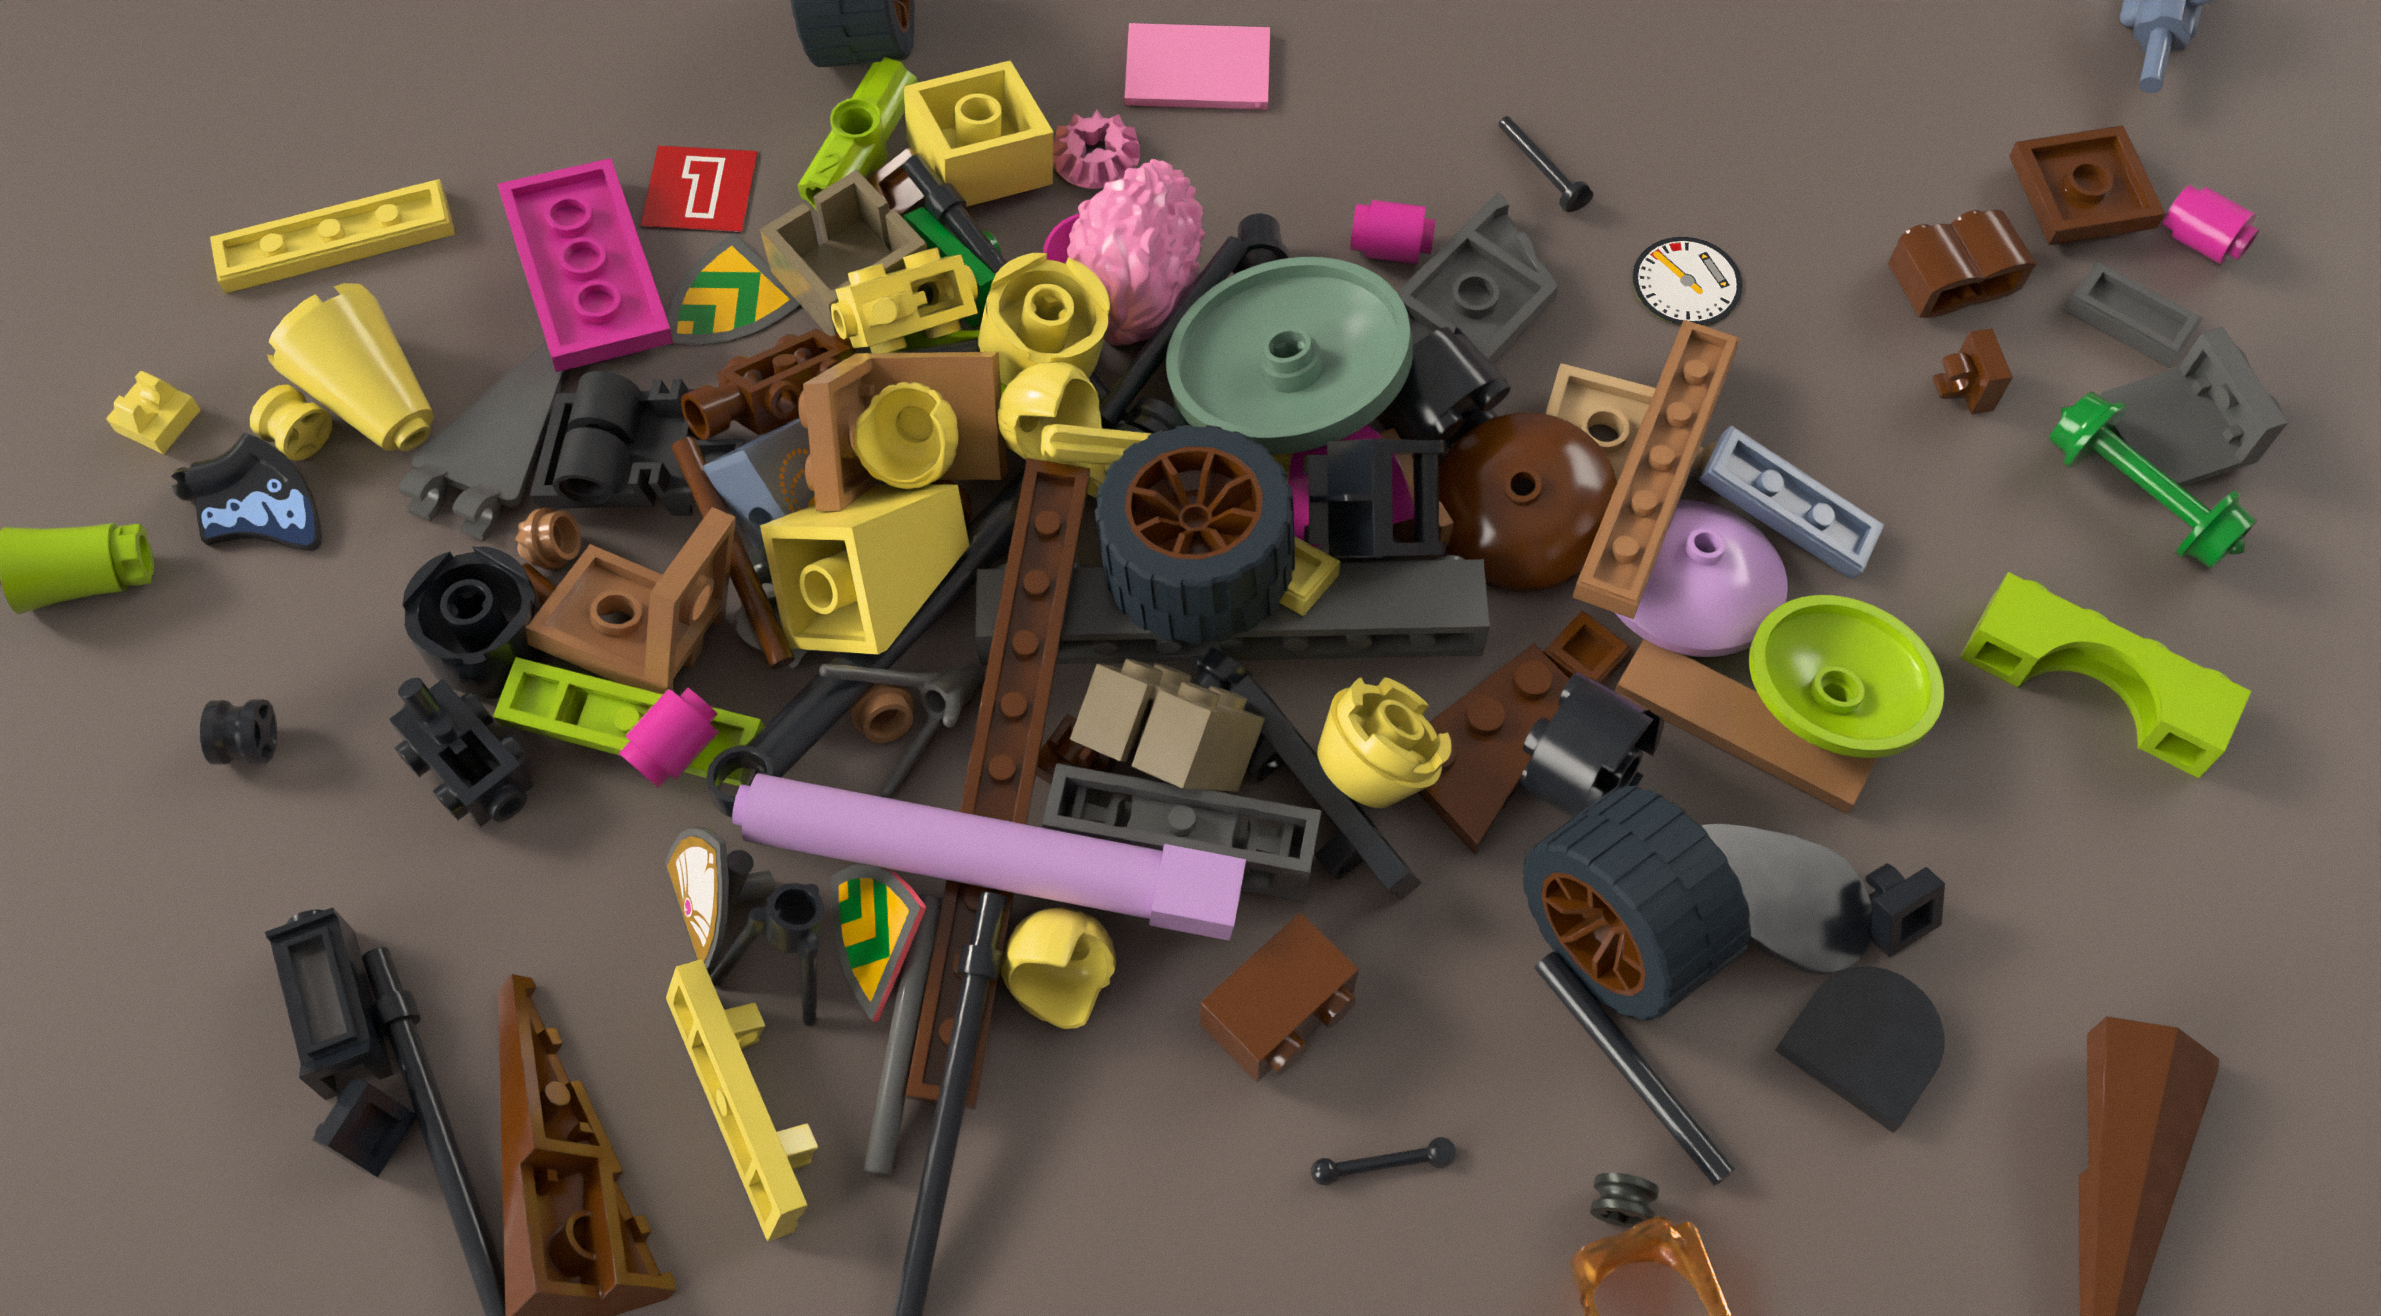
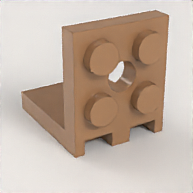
[799,352,1008,511]
[526,507,736,694]

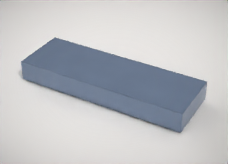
[1698,426,1884,580]

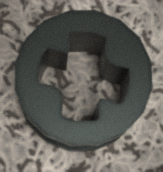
[1590,1173,1659,1228]

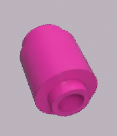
[2162,185,2259,265]
[1350,199,1436,264]
[619,688,719,788]

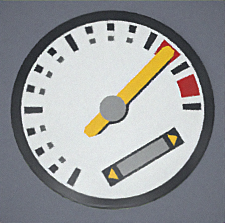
[1632,237,1742,325]

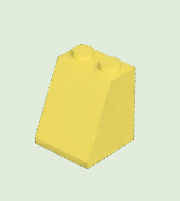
[760,484,969,654]

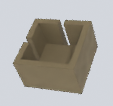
[760,170,931,339]
[1070,658,1265,792]

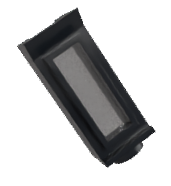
[265,907,393,1100]

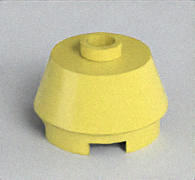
[1317,677,1452,808]

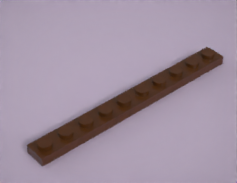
[905,458,1090,1110]

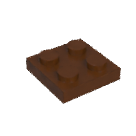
[2009,125,2166,245]

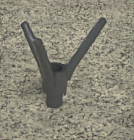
[819,663,985,799]

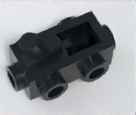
[389,678,534,827]

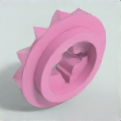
[1053,109,1140,189]

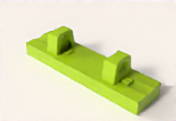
[493,657,765,786]

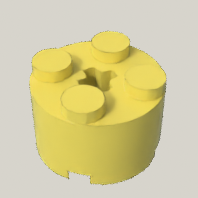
[978,253,1110,386]

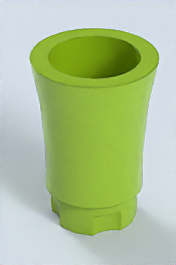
[0,523,154,614]

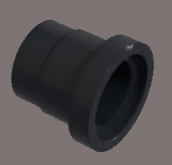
[1232,213,1289,274]

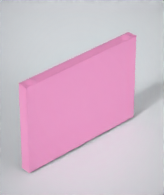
[1124,23,1270,110]

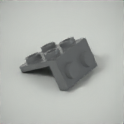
[2100,326,2288,487]

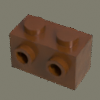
[1200,912,1359,1082]

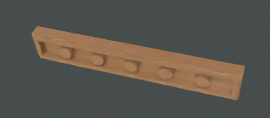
[1572,320,1741,619]

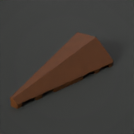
[498,974,677,1316]
[2079,1016,2219,1316]

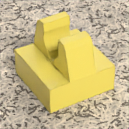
[106,371,201,455]

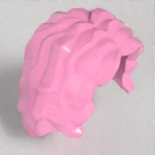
[1066,159,1205,346]

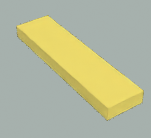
[210,179,455,294]

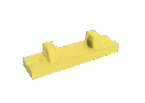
[666,959,818,1242]

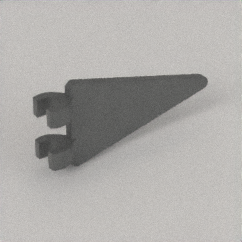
[398,341,568,541]

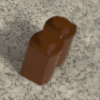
[1888,210,2036,318]

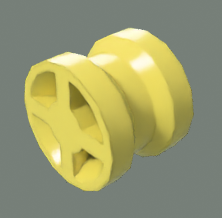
[250,384,332,461]

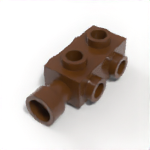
[681,328,856,440]

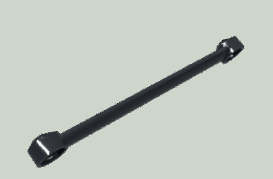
[706,427,1103,818]

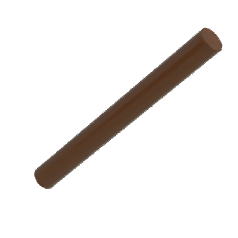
[671,437,795,669]

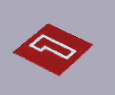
[640,145,758,232]

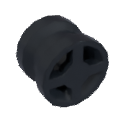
[200,699,277,765]

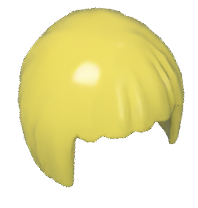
[998,361,1102,462]
[852,382,958,490]
[1000,907,1116,1029]

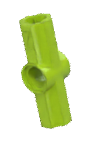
[798,57,918,211]

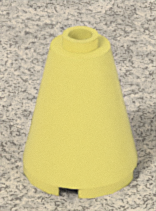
[267,283,434,452]

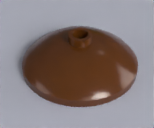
[1439,412,1617,592]

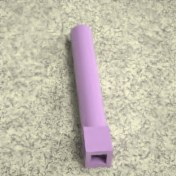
[732,773,1246,941]

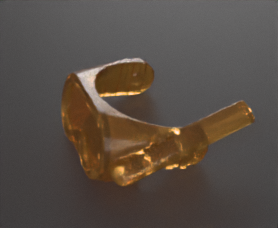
[1569,1217,1731,1316]

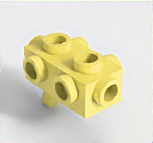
[831,247,978,353]

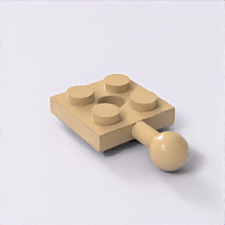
[1546,363,1717,483]

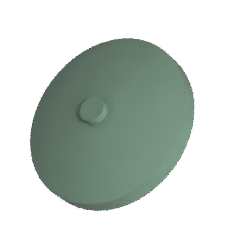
[1166,257,1413,455]

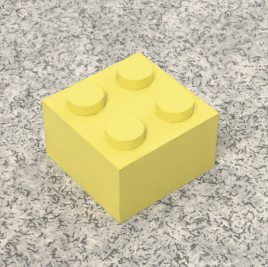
[904,60,1054,207]

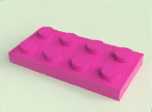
[497,158,673,372]

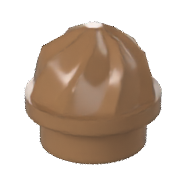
[514,507,581,570]
[849,683,914,743]

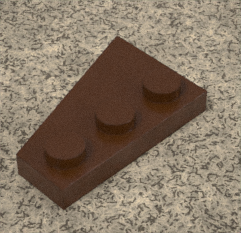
[1417,643,1569,855]

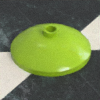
[1749,595,1944,758]

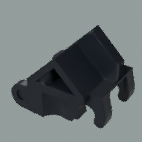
[1303,439,1446,557]

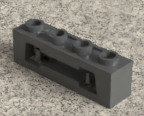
[1042,763,1321,902]

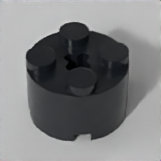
[1376,327,1511,466]
[402,546,546,699]
[1520,672,1664,818]

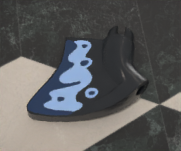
[171,433,322,551]

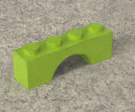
[1960,572,2252,779]

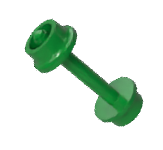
[2049,391,2258,569]

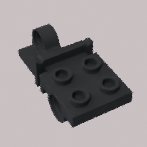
[530,371,746,516]

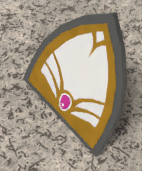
[664,826,775,976]

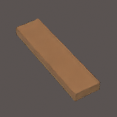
[1615,639,1878,814]

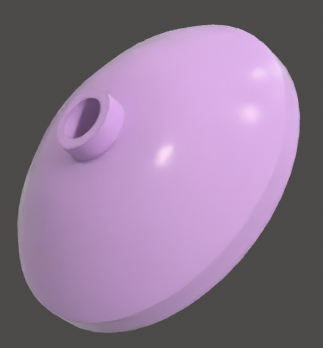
[1615,499,1788,657]

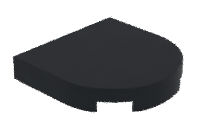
[1775,966,1945,1133]

